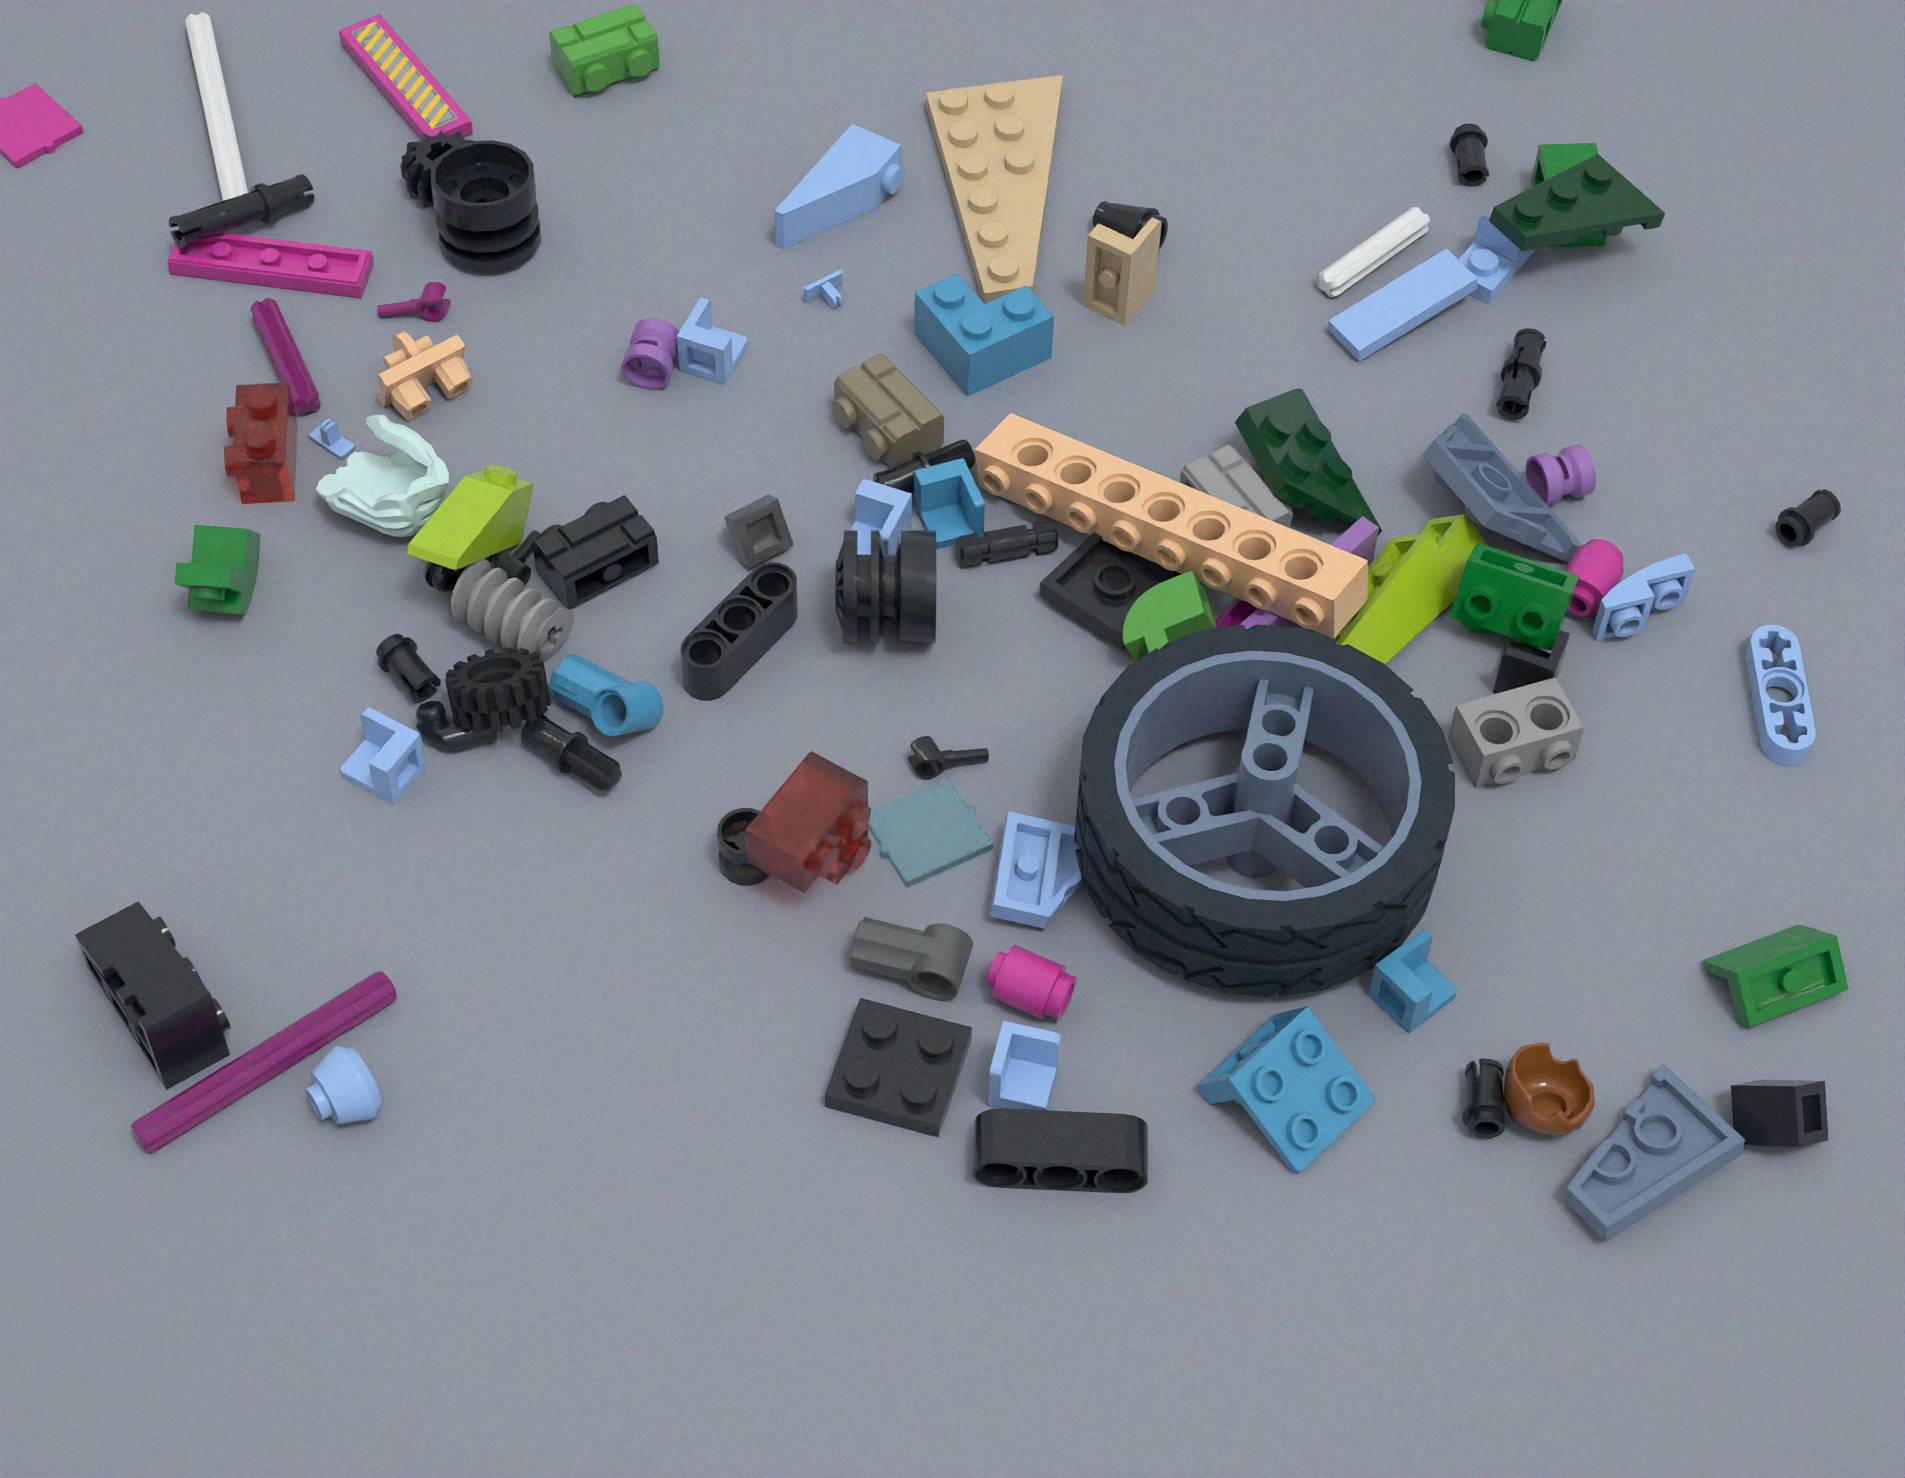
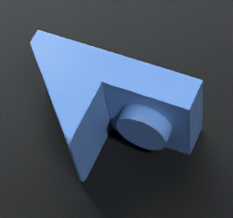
[1459,214,1536,304]

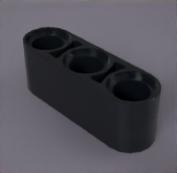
[680,562,798,701]
[972,1108,1148,1193]

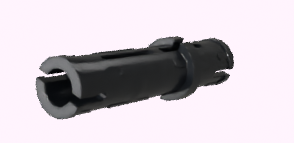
[169,174,315,247]

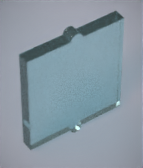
[863,777,993,888]

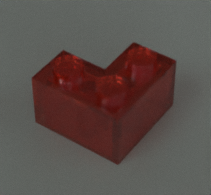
[746,751,871,893]

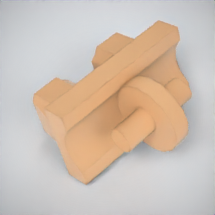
[376,331,472,421]

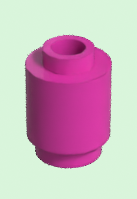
[1565,539,1624,617]
[986,945,1077,1020]

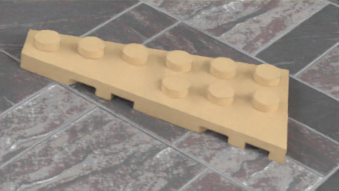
[926,75,1063,304]

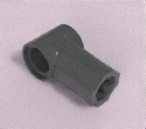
[850,917,974,1001]

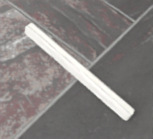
[185,12,248,201]

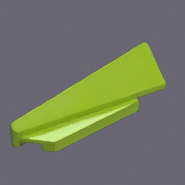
[1317,514,1488,664]

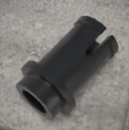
[1449,123,1489,187]
[1775,489,1841,547]
[376,634,441,703]
[1462,1058,1511,1138]

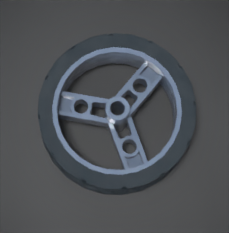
[1074,624,1455,997]

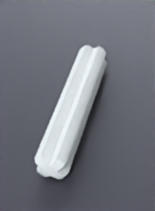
[1317,207,1430,297]

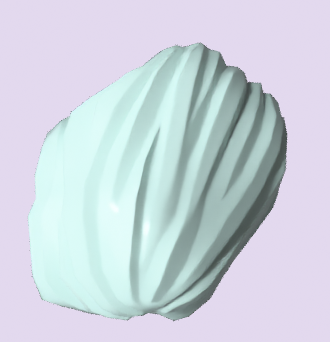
[316,415,449,537]

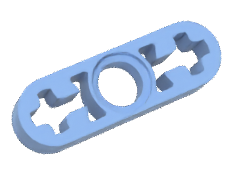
[1745,625,1816,766]

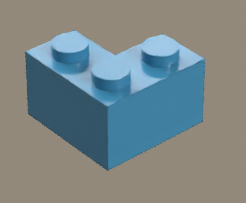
[914,273,1054,396]

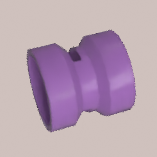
[621,318,679,390]
[1526,444,1596,505]

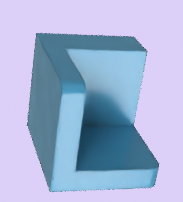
[914,458,985,549]
[1368,929,1457,1034]

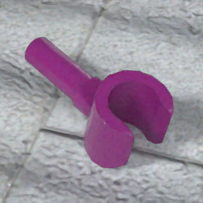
[377,282,451,322]

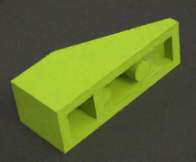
[407,465,534,570]

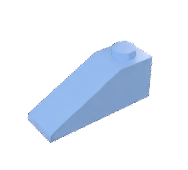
[774,124,904,249]

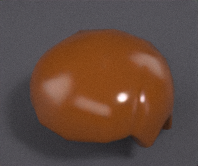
[1504,1042,1595,1136]

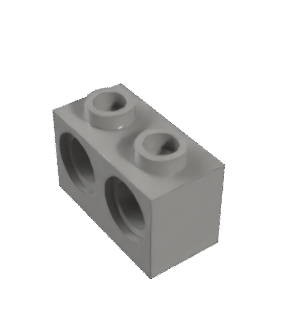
[1448,677,1585,788]

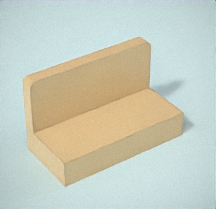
[1083,217,1162,325]

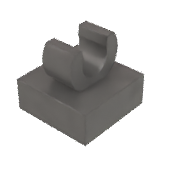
[724,494,794,568]

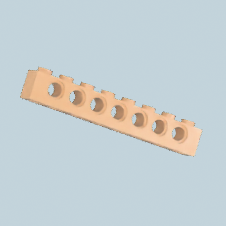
[975,413,1368,639]

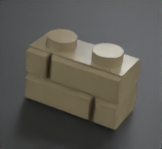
[832,353,944,468]

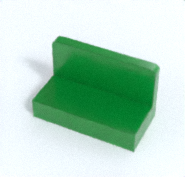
[1703,925,1849,1027]

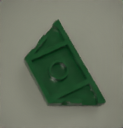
[1235,388,1382,537]

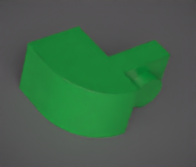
[175,525,261,614]

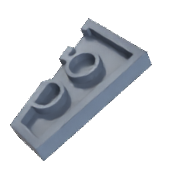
[1565,1063,1745,1242]

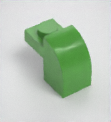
[1123,570,1217,662]

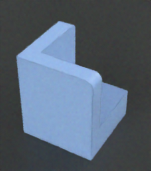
[677,297,748,385]
[841,479,912,554]
[341,707,427,805]
[987,1021,1061,1110]

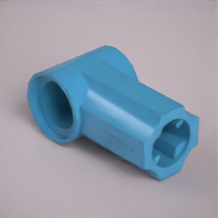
[548,654,664,737]

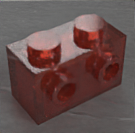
[224,382,298,504]

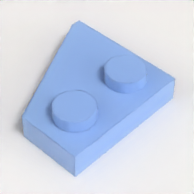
[989,811,1083,929]

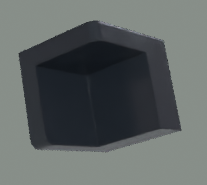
[1493,630,1570,694]
[1731,1080,1829,1147]

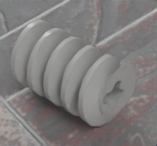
[451,559,574,662]

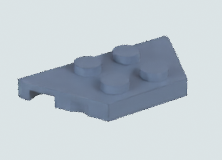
[1422,414,1582,563]

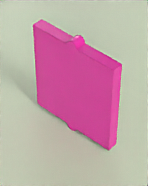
[0,83,84,169]

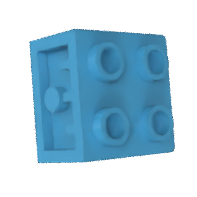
[1196,1006,1375,1172]

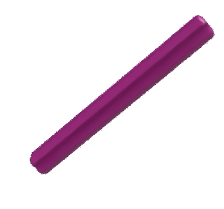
[131,971,397,1152]

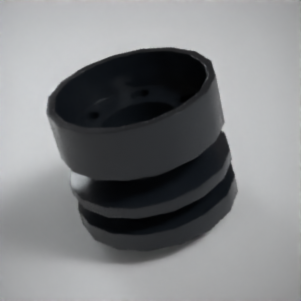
[431,140,541,272]
[835,530,936,643]

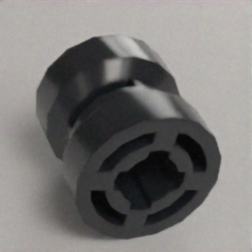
[717,808,775,886]

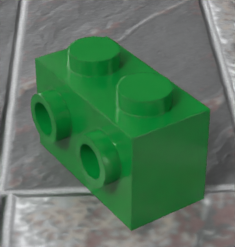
[1450,543,1579,651]

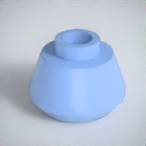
[305,1045,382,1124]

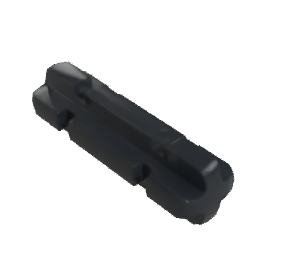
[955,520,1059,567]

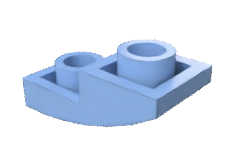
[1592,554,1695,641]

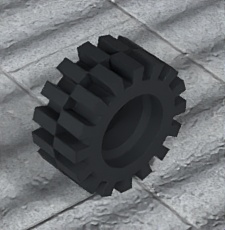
[445,647,551,733]

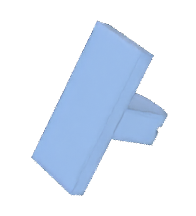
[803,269,843,309]
[308,419,356,460]

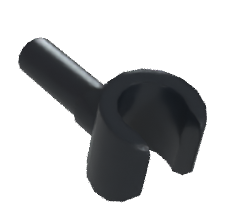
[495,530,540,587]
[907,736,989,780]

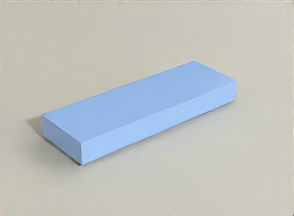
[1329,248,1478,362]

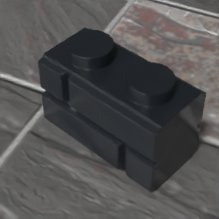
[532,495,659,609]

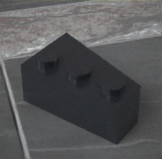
[75,901,231,1090]

